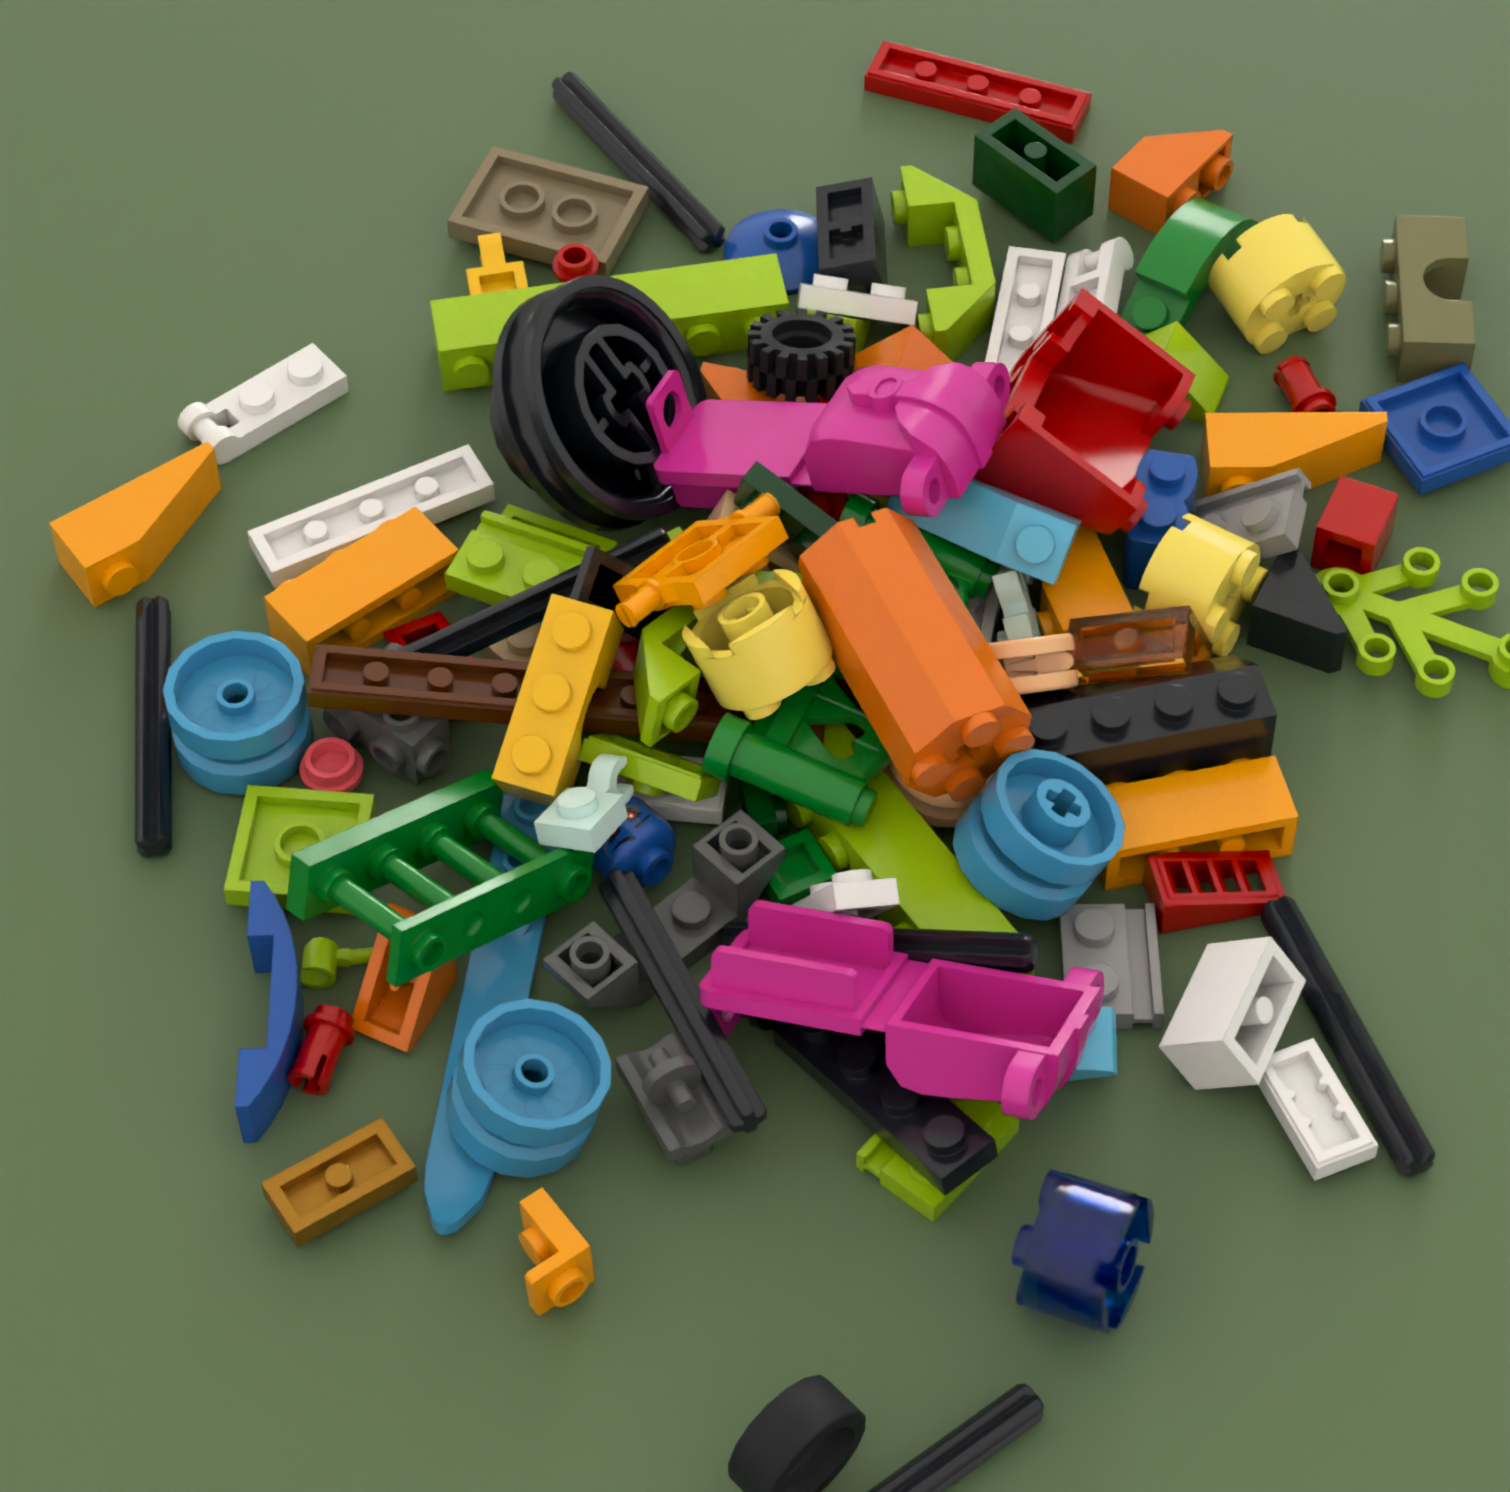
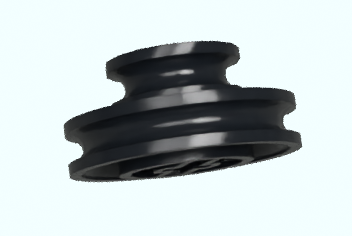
[490,275,707,532]

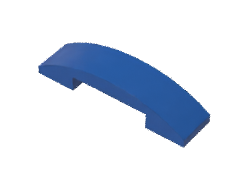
[235,881,304,1143]

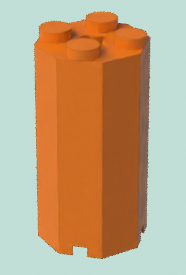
[797,508,1035,801]

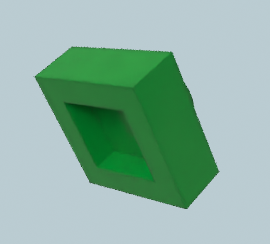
[764,828,837,905]

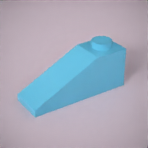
[885,478,1082,585]

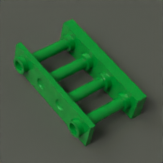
[286,769,594,987]

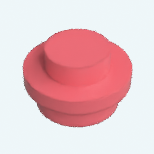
[299,737,364,792]

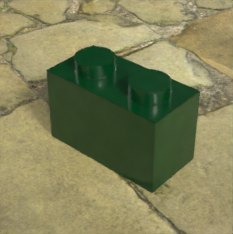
[972,108,1097,243]

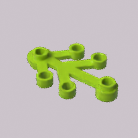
[1315,547,1510,698]

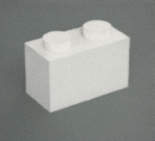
[1159,936,1306,1090]

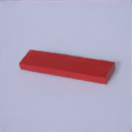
[864,40,1092,144]

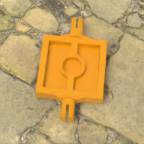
[612,492,789,627]

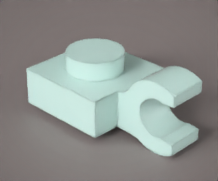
[534,753,634,853]

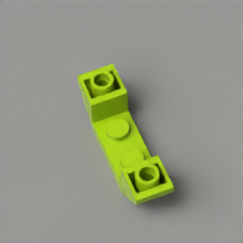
[890,165,996,362]
[633,571,803,747]

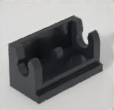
[816,177,888,293]

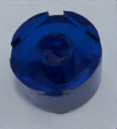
[1012,1169,1154,1333]

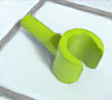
[300,937,373,989]

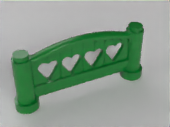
[701,494,1000,828]

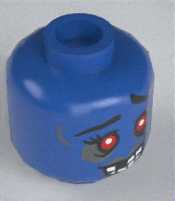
[592,796,676,888]

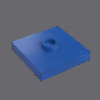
[1359,362,1510,495]

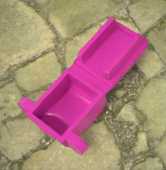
[646,362,1010,517]
[700,900,1104,1120]

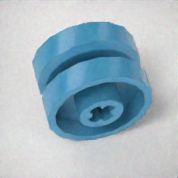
[163,631,314,795]
[953,749,1125,921]
[445,999,611,1178]

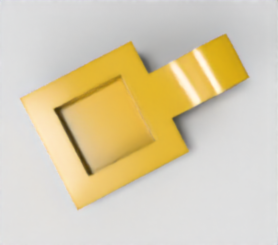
[466,232,528,295]

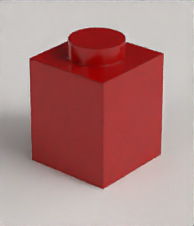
[1310,476,1399,575]

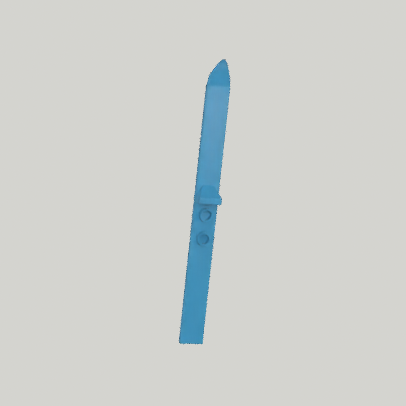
[424,621,584,1235]

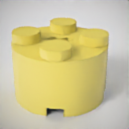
[1208,214,1346,354]
[1133,513,1269,658]
[682,569,836,720]

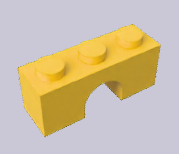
[492,594,624,806]

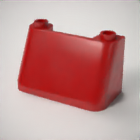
[974,288,1196,535]

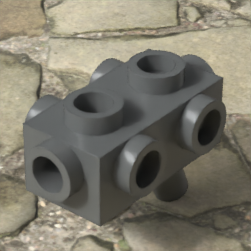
[323,643,453,785]

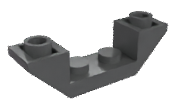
[543,809,786,1008]

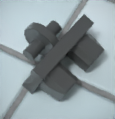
[615,1032,732,1165]

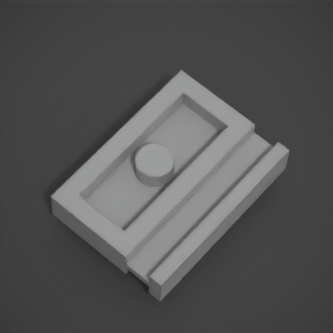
[1195,467,1312,561]
[1058,903,1164,1029]

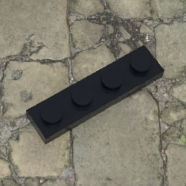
[771,1021,998,1196]

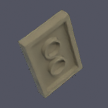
[447,146,649,276]

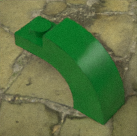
[1120,198,1258,335]

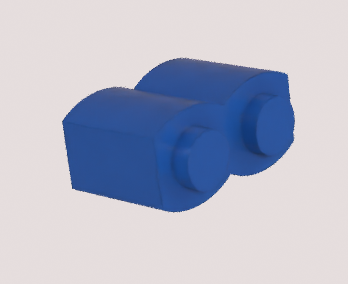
[1121,449,1198,590]

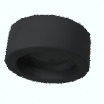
[728,1375,866,1492]

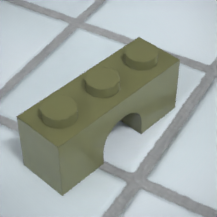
[1380,215,1476,383]

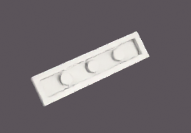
[247,444,496,588]

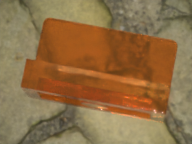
[1066,605,1213,684]

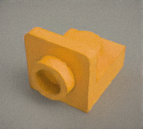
[518,1187,595,1316]

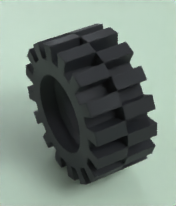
[747,308,856,403]

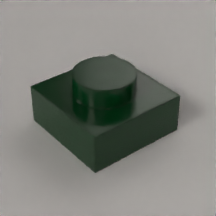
[739,780,788,841]

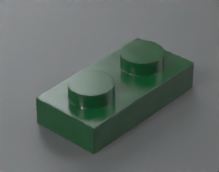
[733,461,837,561]

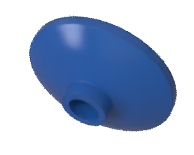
[724,209,820,295]

